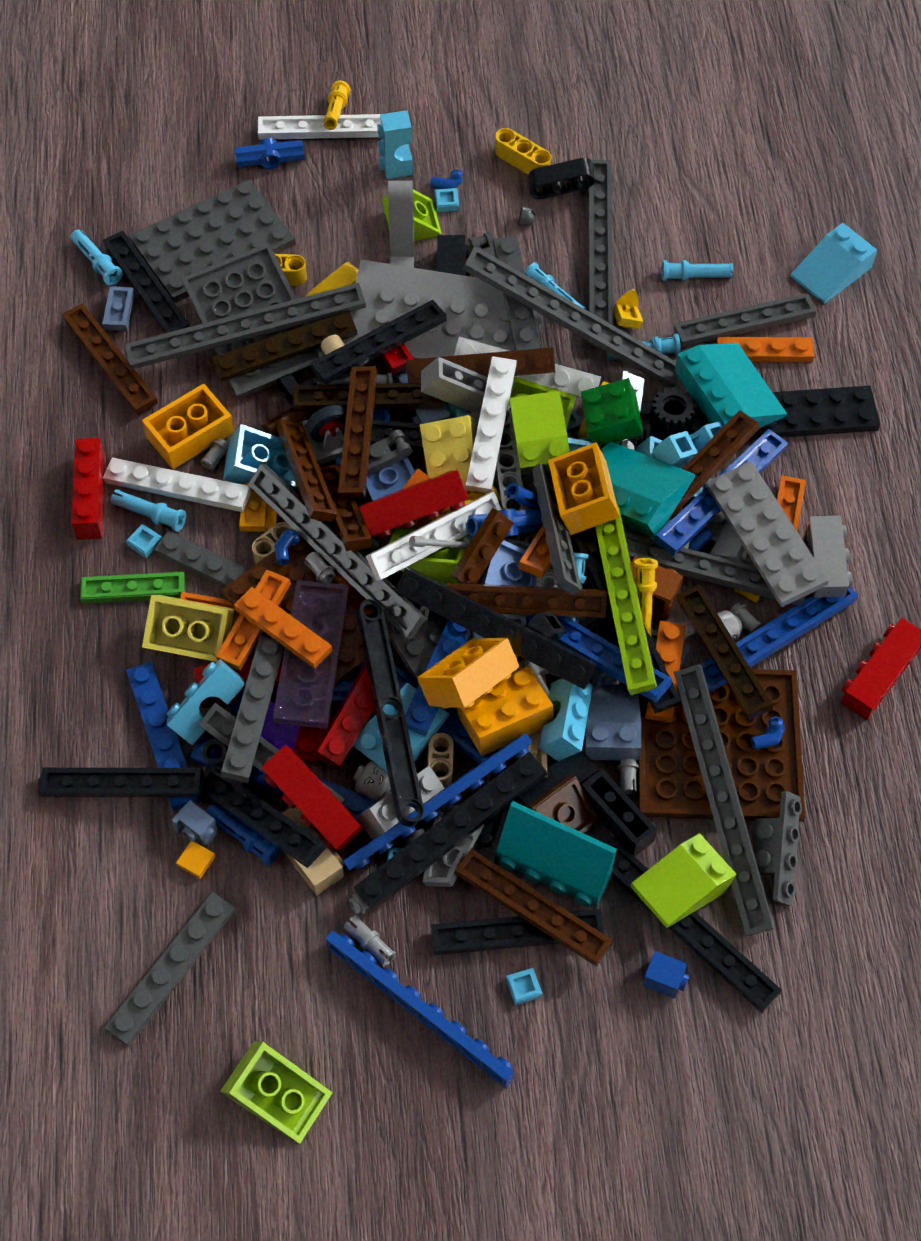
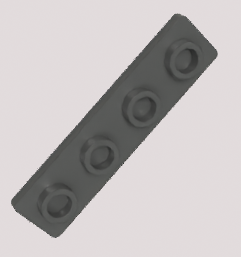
[753,791,802,906]

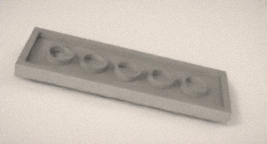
[706,461,828,607]

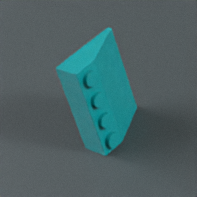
[674,343,787,428]
[601,441,695,538]
[496,801,617,908]

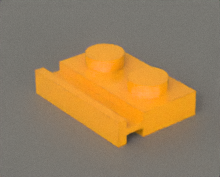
[239,483,278,532]

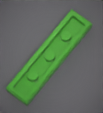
[80,572,185,604]

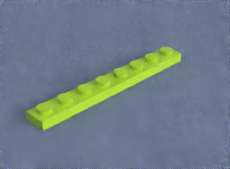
[595,505,657,695]

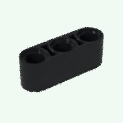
[528,158,595,199]

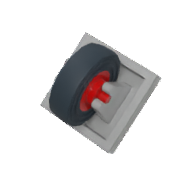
[300,405,347,465]

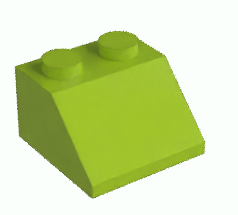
[382,189,442,241]

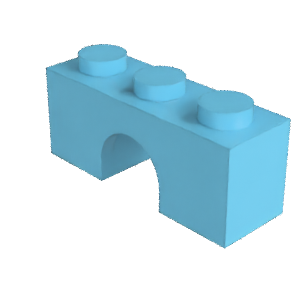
[377,110,413,179]
[652,421,724,467]
[166,659,245,745]
[539,678,593,761]

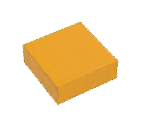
[176,841,216,879]

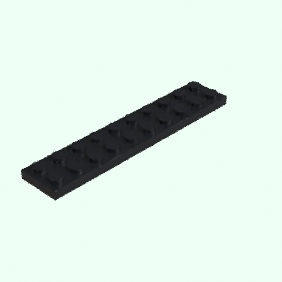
[637,385,880,446]

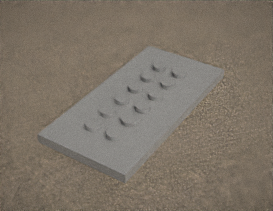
[342,259,543,359]

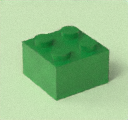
[581,378,643,447]

